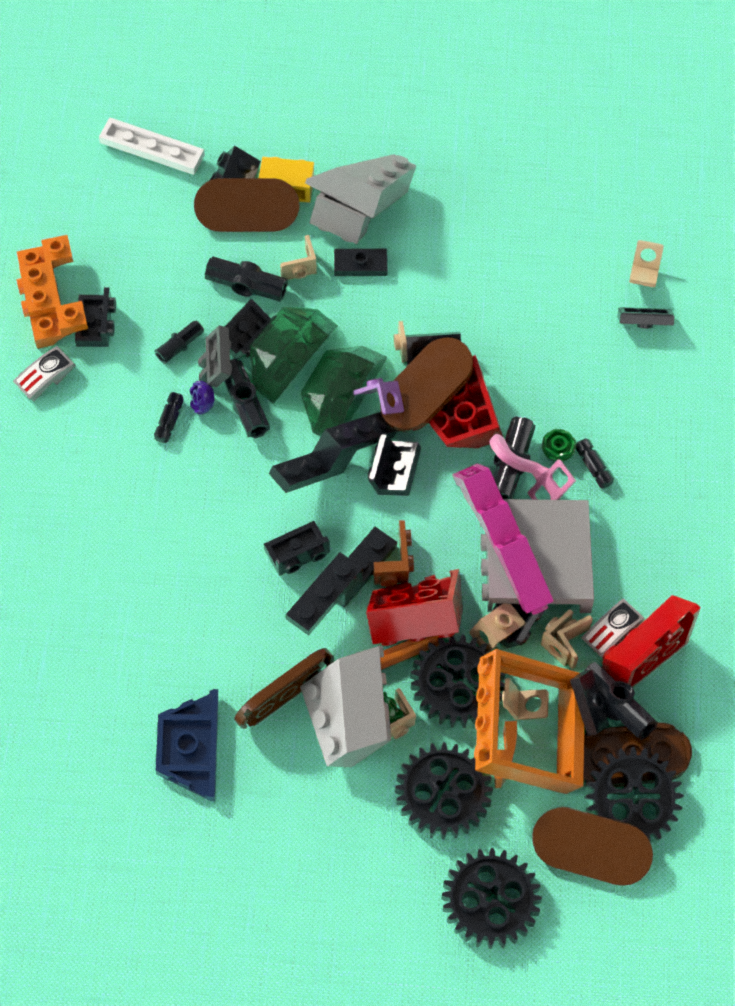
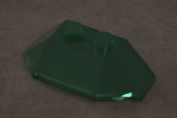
[250,307,338,404]
[301,346,387,436]

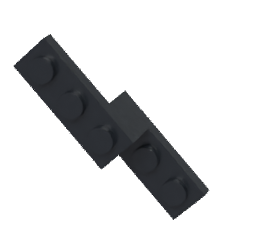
[268,411,397,493]
[285,527,397,636]

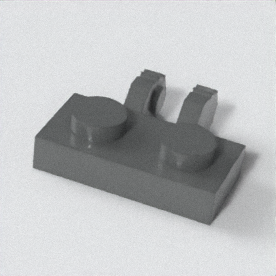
[198,325,232,388]

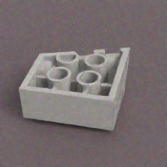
[305,154,416,218]
[300,646,391,767]

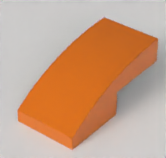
[494,721,517,788]

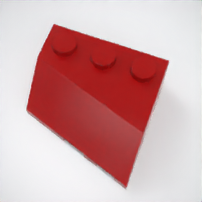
[429,355,504,448]
[366,569,463,646]
[601,595,701,688]

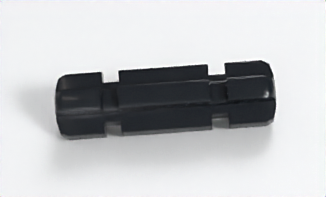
[154,392,184,443]
[576,438,614,489]

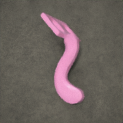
[489,434,576,500]

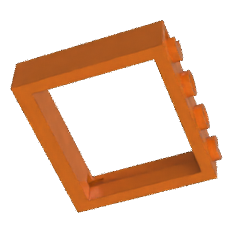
[474,649,584,794]

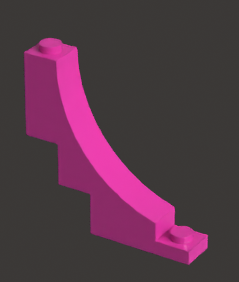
[452,463,554,615]

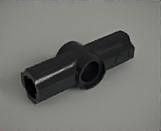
[204,256,288,302]
[224,359,270,439]
[493,416,536,499]
[584,662,658,740]

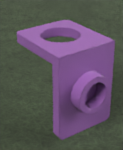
[354,378,404,415]

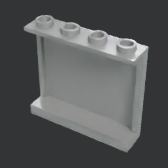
[480,499,594,613]

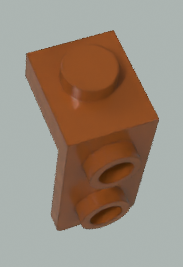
[373,520,414,587]

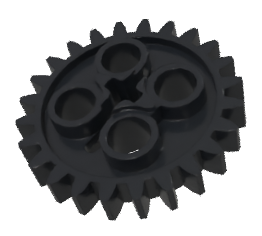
[410,634,505,728]
[395,742,493,840]
[584,747,684,841]
[441,848,542,949]

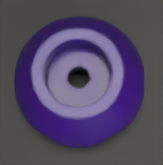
[189,381,215,414]

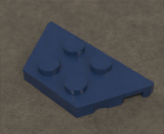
[155,689,219,801]

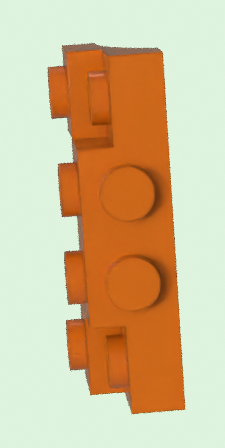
[16,235,88,349]

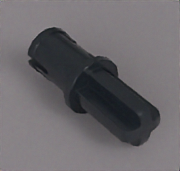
[154,320,204,364]

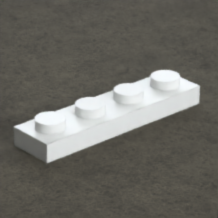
[99,118,205,175]

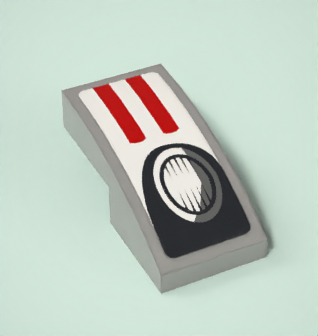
[13,346,76,401]
[581,598,645,659]

